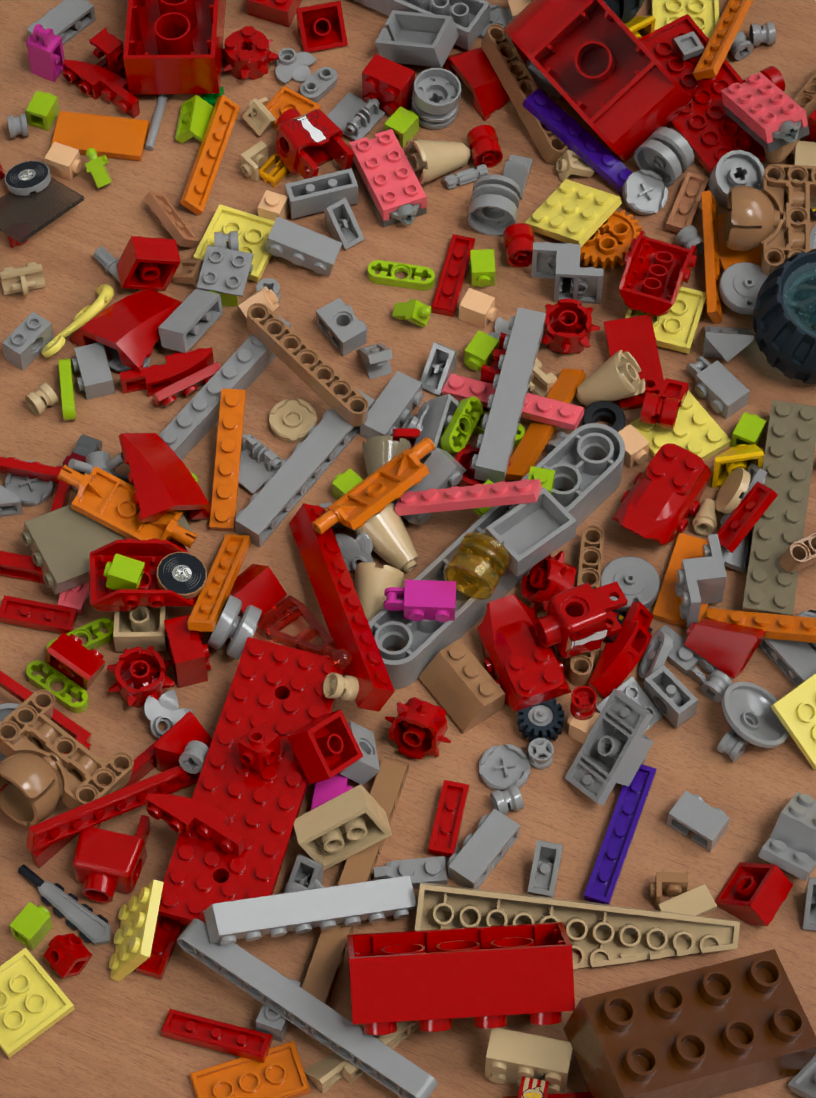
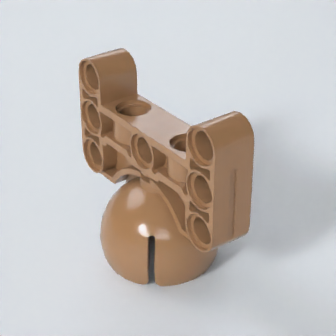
[725,164,816,276]
[0,689,134,826]

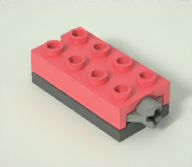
[721,72,810,152]
[349,129,427,227]

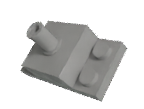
[565,689,654,805]

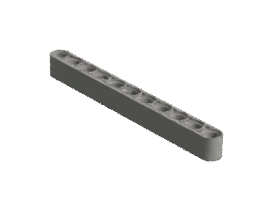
[177,918,438,1098]

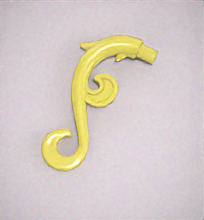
[41,284,114,358]

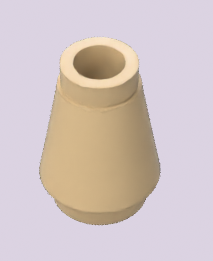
[692,499,717,536]

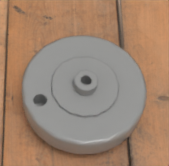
[718,262,768,315]
[600,556,660,613]

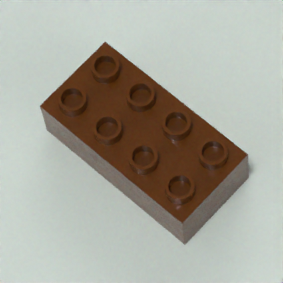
[563,949,816,1098]

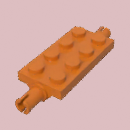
[312,437,436,535]
[58,465,198,549]

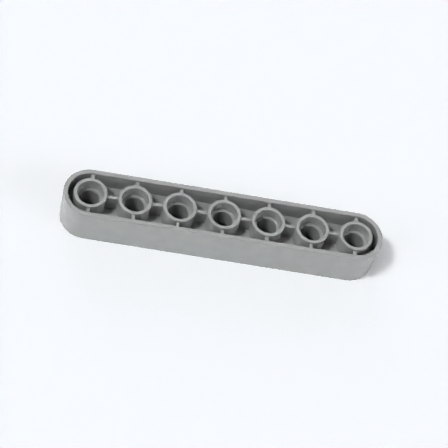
[369,423,625,689]

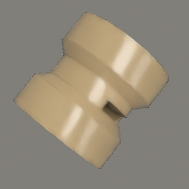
[24,383,58,416]
[323,672,359,702]

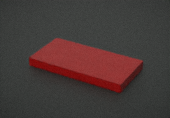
[604,314,664,410]

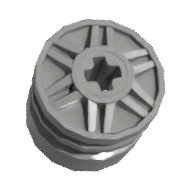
[411,68,461,129]
[468,174,521,236]

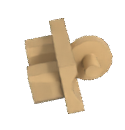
[0,262,46,296]
[528,358,557,397]

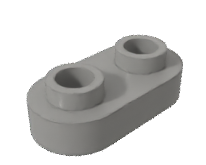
[300,67,338,102]
[639,631,673,679]

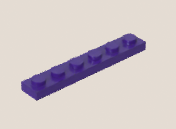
[522,88,633,195]
[583,764,656,904]

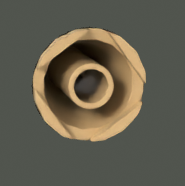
[404,139,470,185]
[576,350,645,407]
[354,503,419,573]
[355,562,404,623]

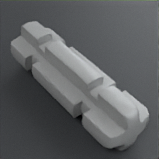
[444,164,488,189]

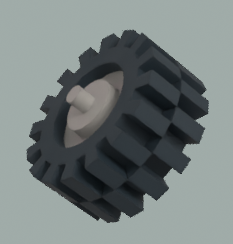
[517,698,564,742]

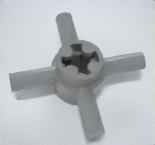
[68,451,129,492]

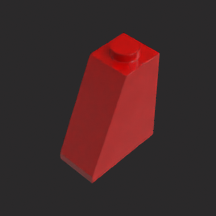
[684,618,766,679]

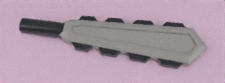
[18,864,111,945]

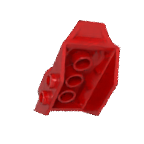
[619,230,697,316]
[612,443,711,546]
[89,538,201,611]
[477,594,571,712]

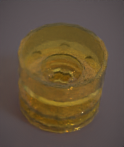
[444,532,511,600]

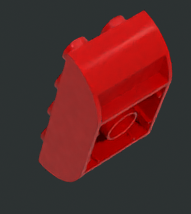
[503,0,693,163]

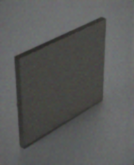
[0,177,85,244]

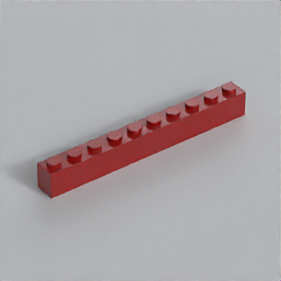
[289,503,395,712]

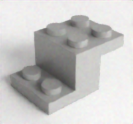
[531,242,604,304]
[675,534,727,628]
[758,792,816,881]

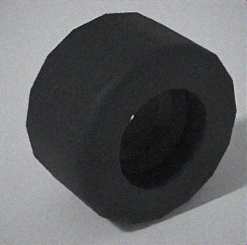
[582,401,626,432]

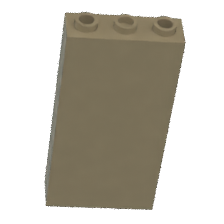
[21,482,192,595]

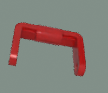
[390,428,420,448]

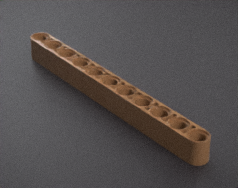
[302,757,409,1006]

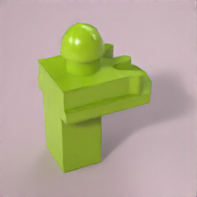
[85,148,112,188]
[392,299,431,328]

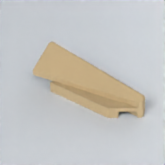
[304,1020,419,1094]

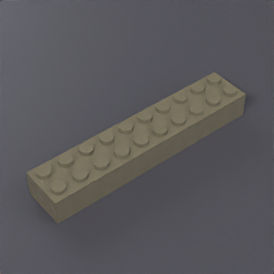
[741,400,816,616]

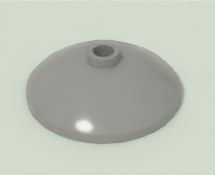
[722,682,789,748]

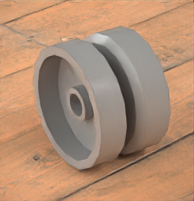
[635,127,694,186]
[708,150,764,207]
[206,595,262,660]

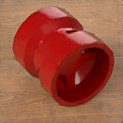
[570,686,597,720]

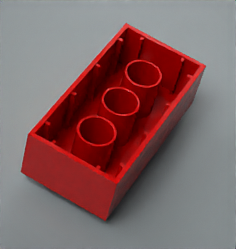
[123,0,226,95]
[347,922,575,1035]

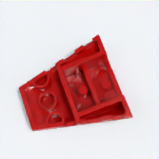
[442,40,528,121]
[69,289,182,372]
[119,433,211,522]

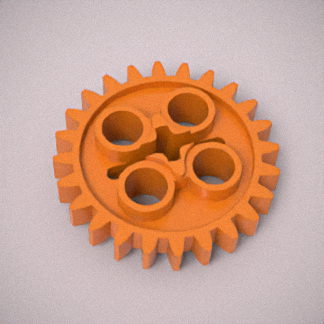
[580,209,642,270]

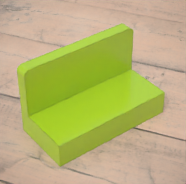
[175,95,214,144]

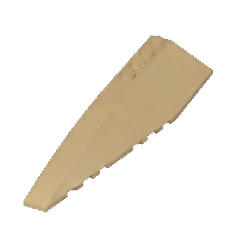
[415,882,740,970]

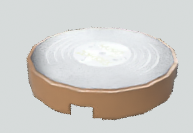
[156,552,207,599]

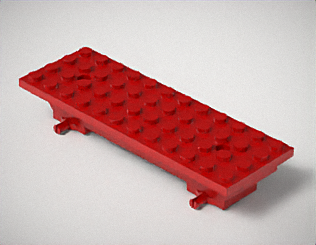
[158,637,345,941]

